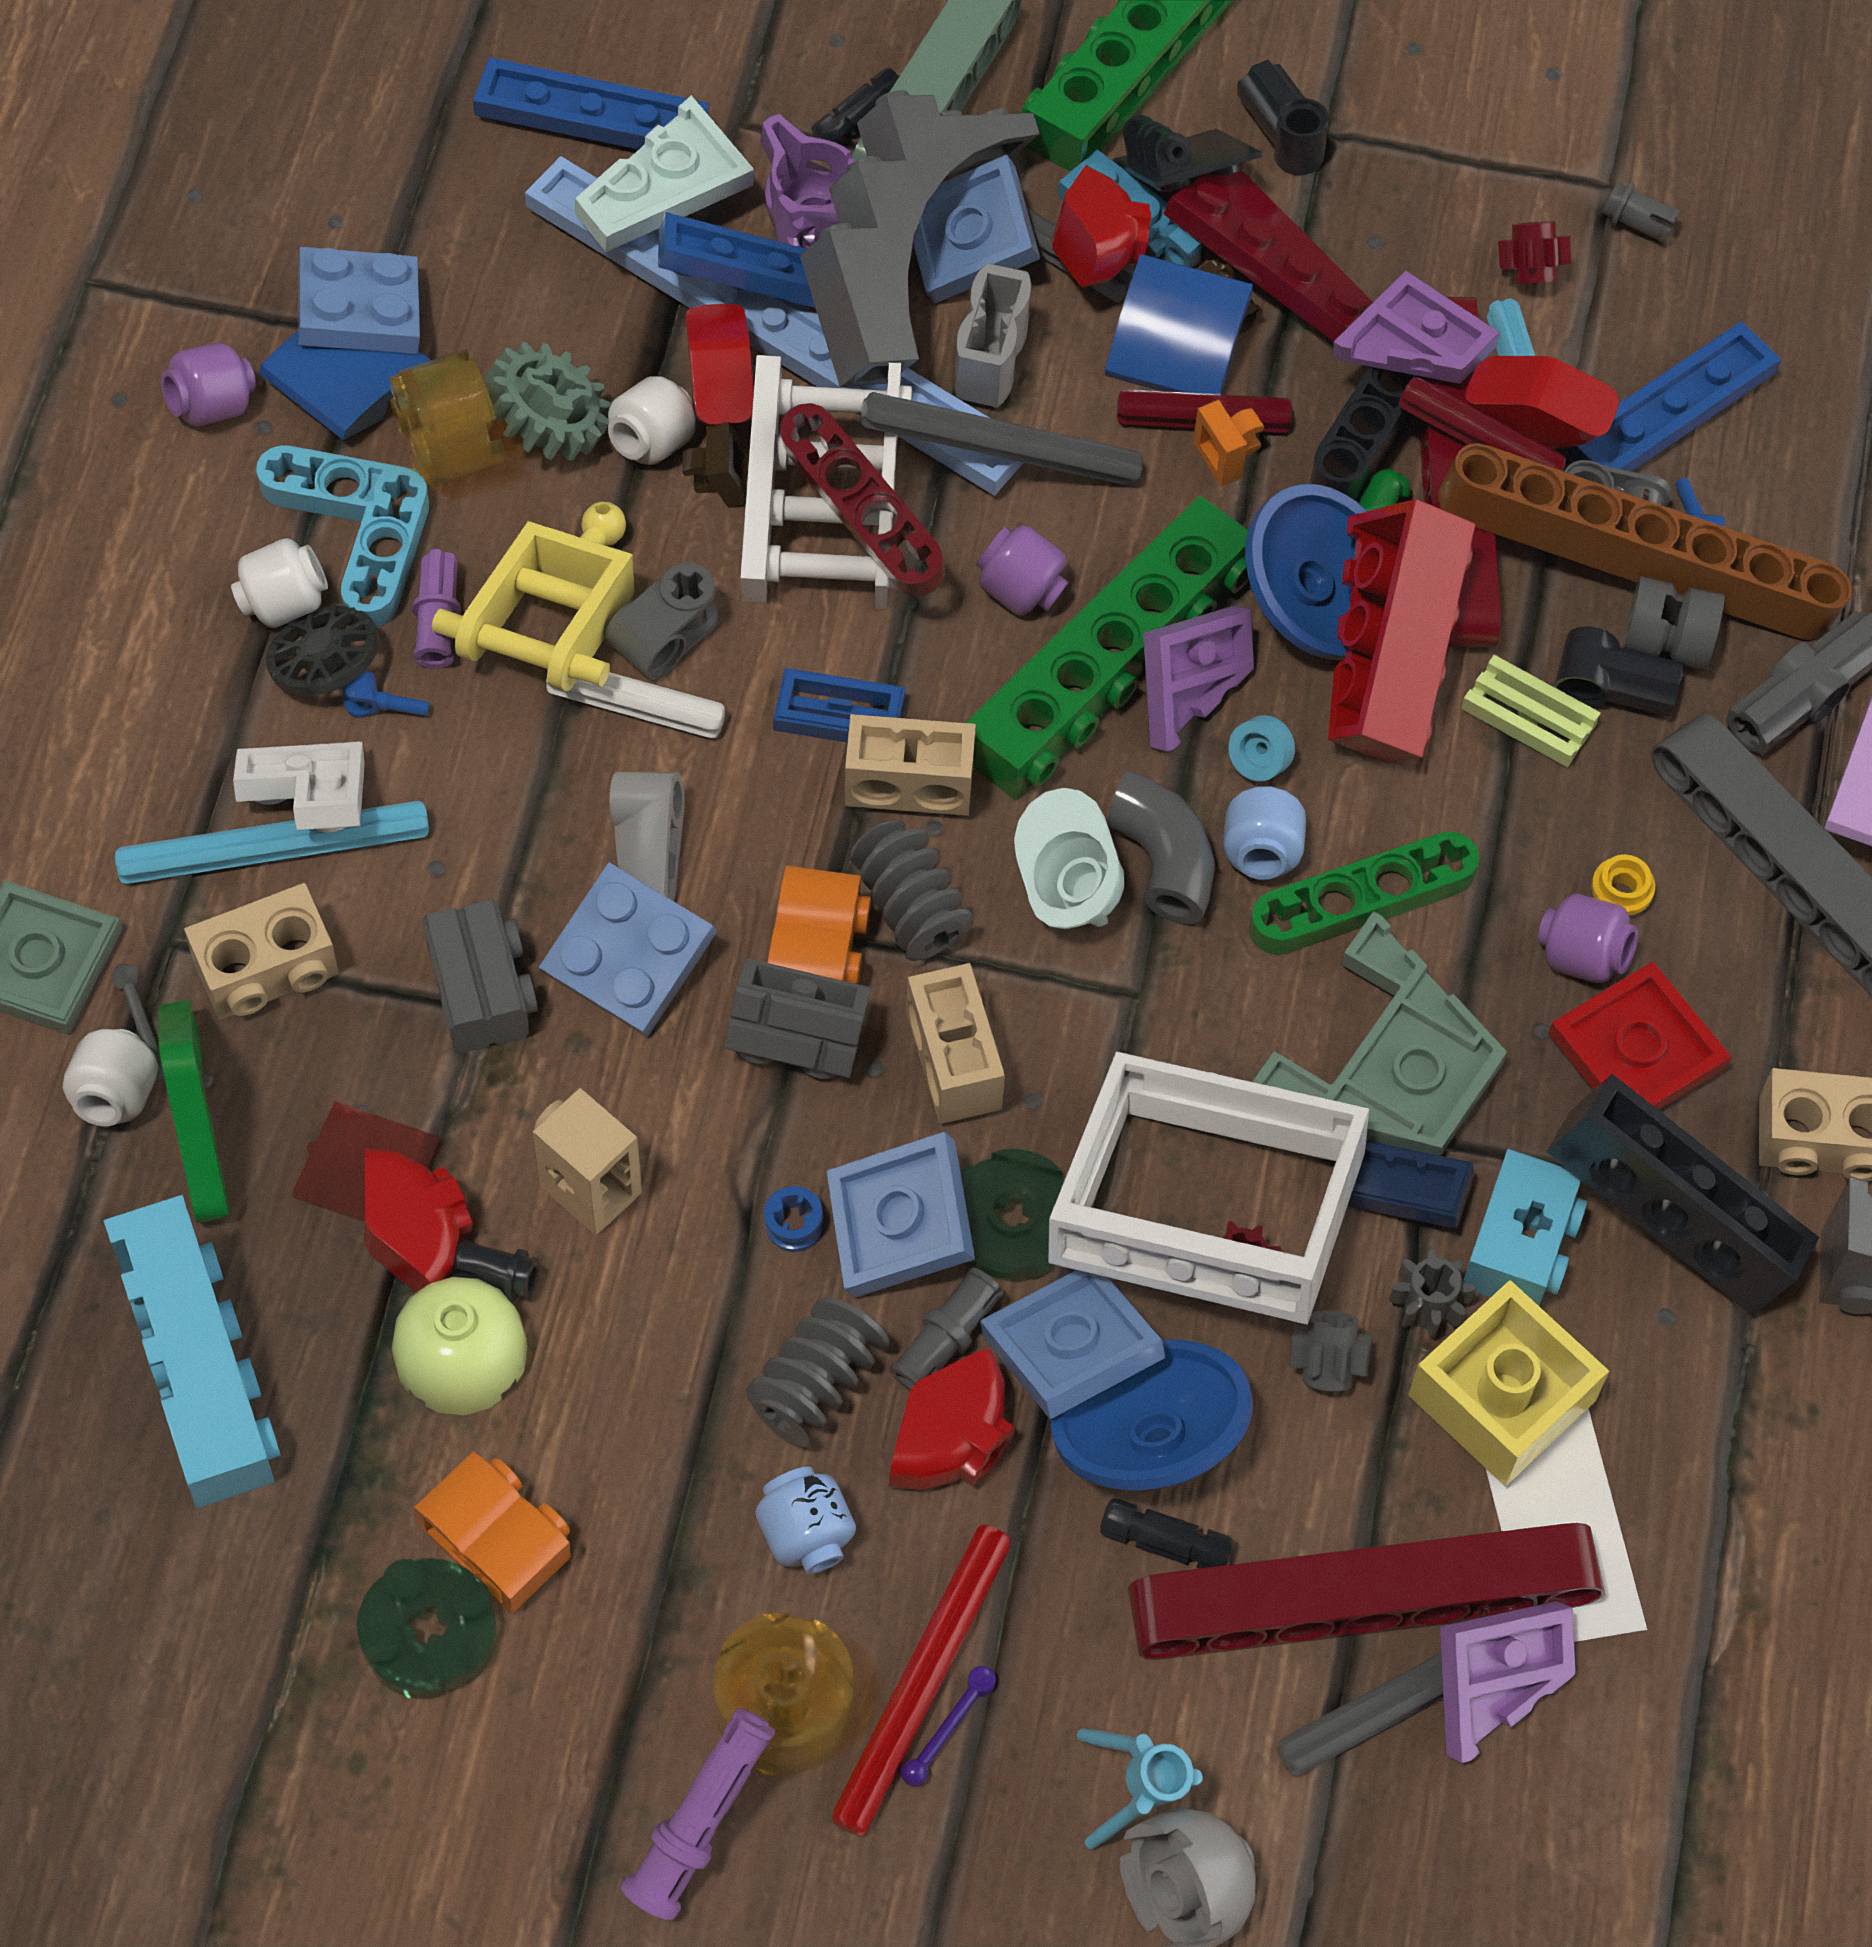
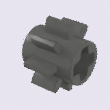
[1389,1249,1476,1338]
[1289,1310,1372,1391]

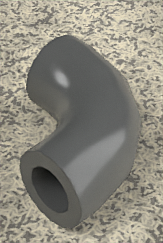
[1107,770,1215,924]

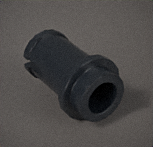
[450,1239,539,1301]

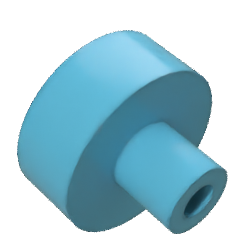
[1228,715,1295,781]

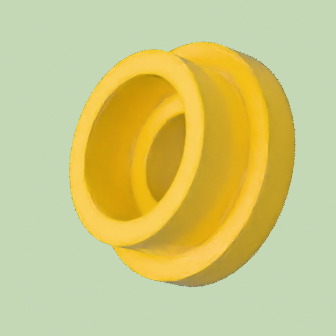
[1591,854,1655,916]

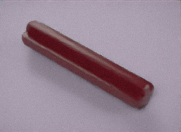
[1399,377,1566,471]
[1117,389,1292,433]

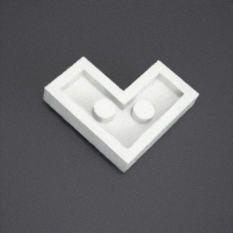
[233,742,365,833]

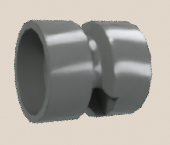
[1622,576,1725,672]

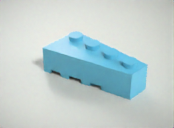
[103,1195,281,1509]

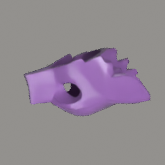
[760,114,856,249]

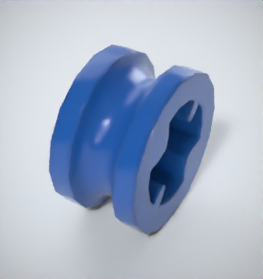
[764,1186,824,1252]

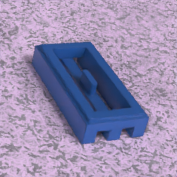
[773,668,906,743]

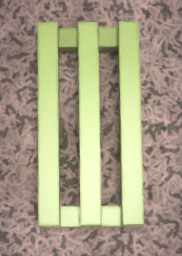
[1461,655,1600,768]

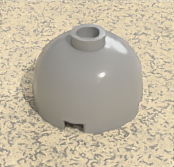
[1120,1808,1256,1947]

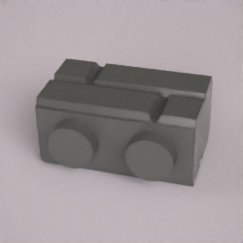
[422,899,538,1054]
[724,958,871,1079]

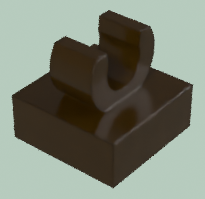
[682,421,750,508]

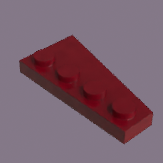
[1163,169,1373,341]

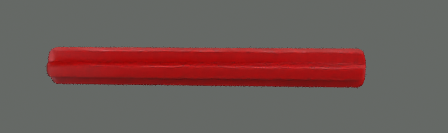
[832,1524,1010,1836]

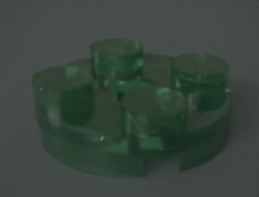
[961,1149,1065,1280]
[357,1558,497,1699]

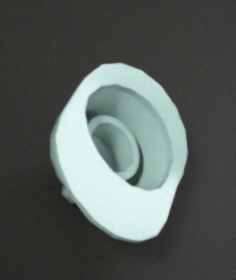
[1014,788,1124,929]

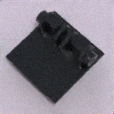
[1113,114,1262,191]

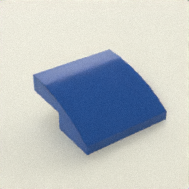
[1105,254,1253,394]
[259,331,434,440]

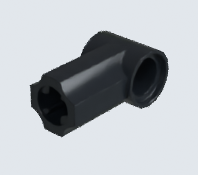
[1237,59,1329,175]
[1554,626,1684,717]

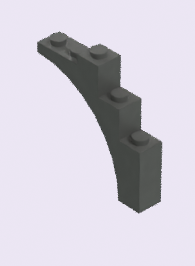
[800,90,1040,387]

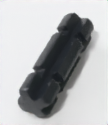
[811,68,900,145]
[1100,1498,1233,1569]

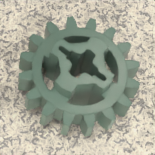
[482,342,611,461]

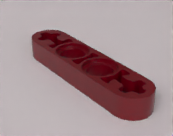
[780,403,945,596]

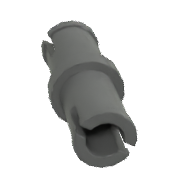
[889,1268,1004,1391]

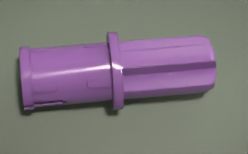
[412,549,461,669]

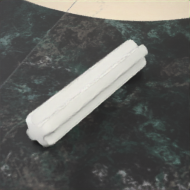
[546,672,725,738]

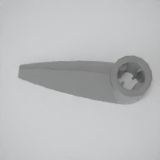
[609,772,685,901]

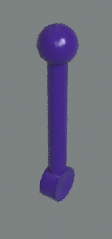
[901,1666,996,1787]

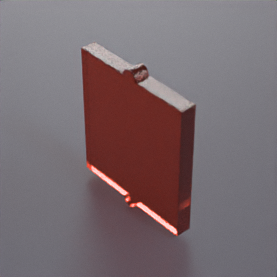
[292,1101,441,1222]

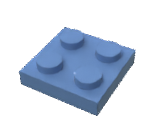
[913,155,1040,304]
[298,247,420,354]
[538,862,717,1038]
[827,1132,975,1298]
[980,1270,1165,1419]

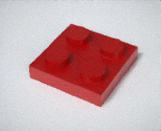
[1548,961,1732,1110]

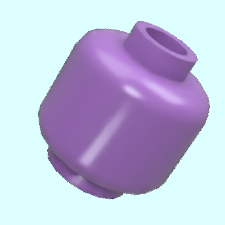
[161,342,255,427]
[976,525,1069,616]
[1538,894,1638,983]

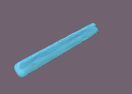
[115,801,429,884]

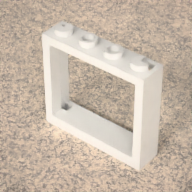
[1048,1052,1369,1325]

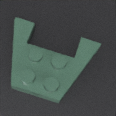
[1252,911,1507,1156]

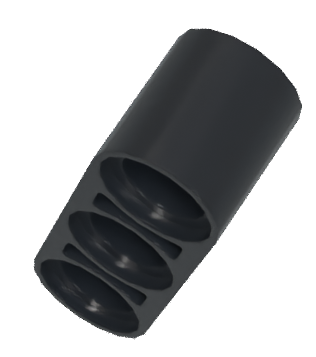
[1309,366,1422,503]

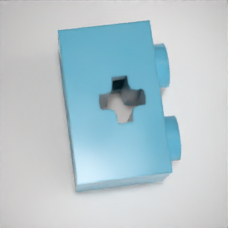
[1462,1149,1588,1306]

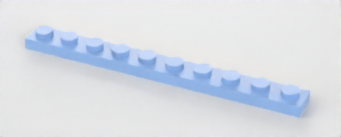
[525,156,1024,496]

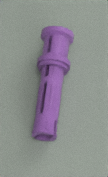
[621,1708,775,1920]

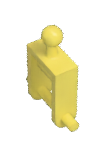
[432,501,635,691]

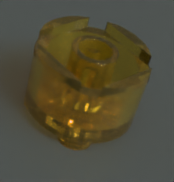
[388,349,506,486]
[713,1612,854,1775]

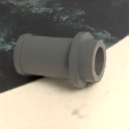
[1602,182,1681,244]

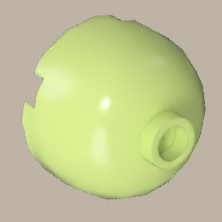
[392,1277,527,1415]

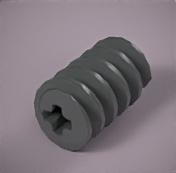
[850,820,975,961]
[746,1297,890,1447]

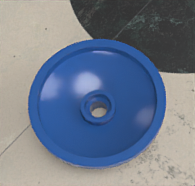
[1245,484,1366,660]
[1051,1339,1253,1491]

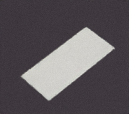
[1486,1409,1647,1642]

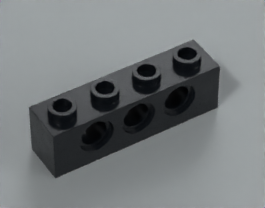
[1546,1074,1819,1315]

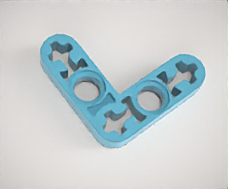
[256,445,429,627]

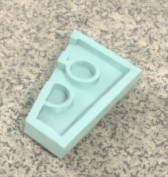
[575,95,754,252]

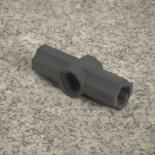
[1725,611,1872,755]

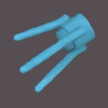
[1077,1728,1203,1849]

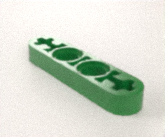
[1249,831,1480,955]

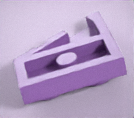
[1333,271,1499,384]
[1143,606,1254,751]
[1440,1601,1575,1763]

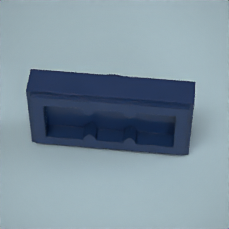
[1347,1141,1475,1229]

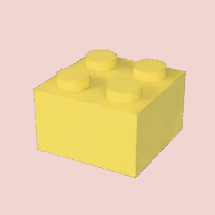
[1408,1280,1609,1487]

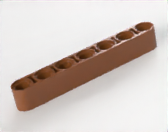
[1438,443,1852,640]

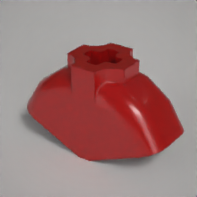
[1051,165,1151,287]
[686,303,754,426]
[1465,356,1619,449]
[363,1148,473,1293]
[889,1348,1014,1491]

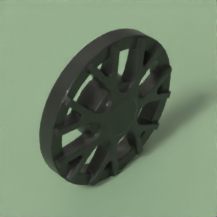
[266,605,379,696]

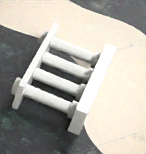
[740,355,912,610]

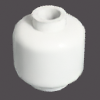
[608,376,696,465]
[231,538,328,628]
[62,1029,158,1126]

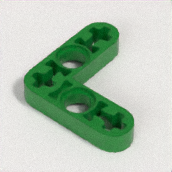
[158,999,230,1224]

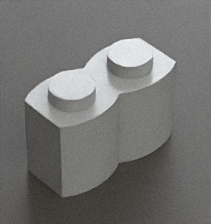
[954,263,1031,407]

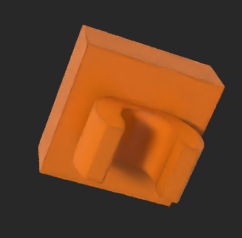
[1193,400,1264,487]

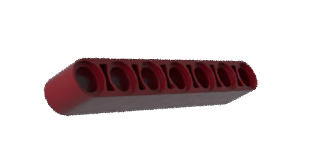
[1418,297,1501,647]
[1128,1523,1605,1660]

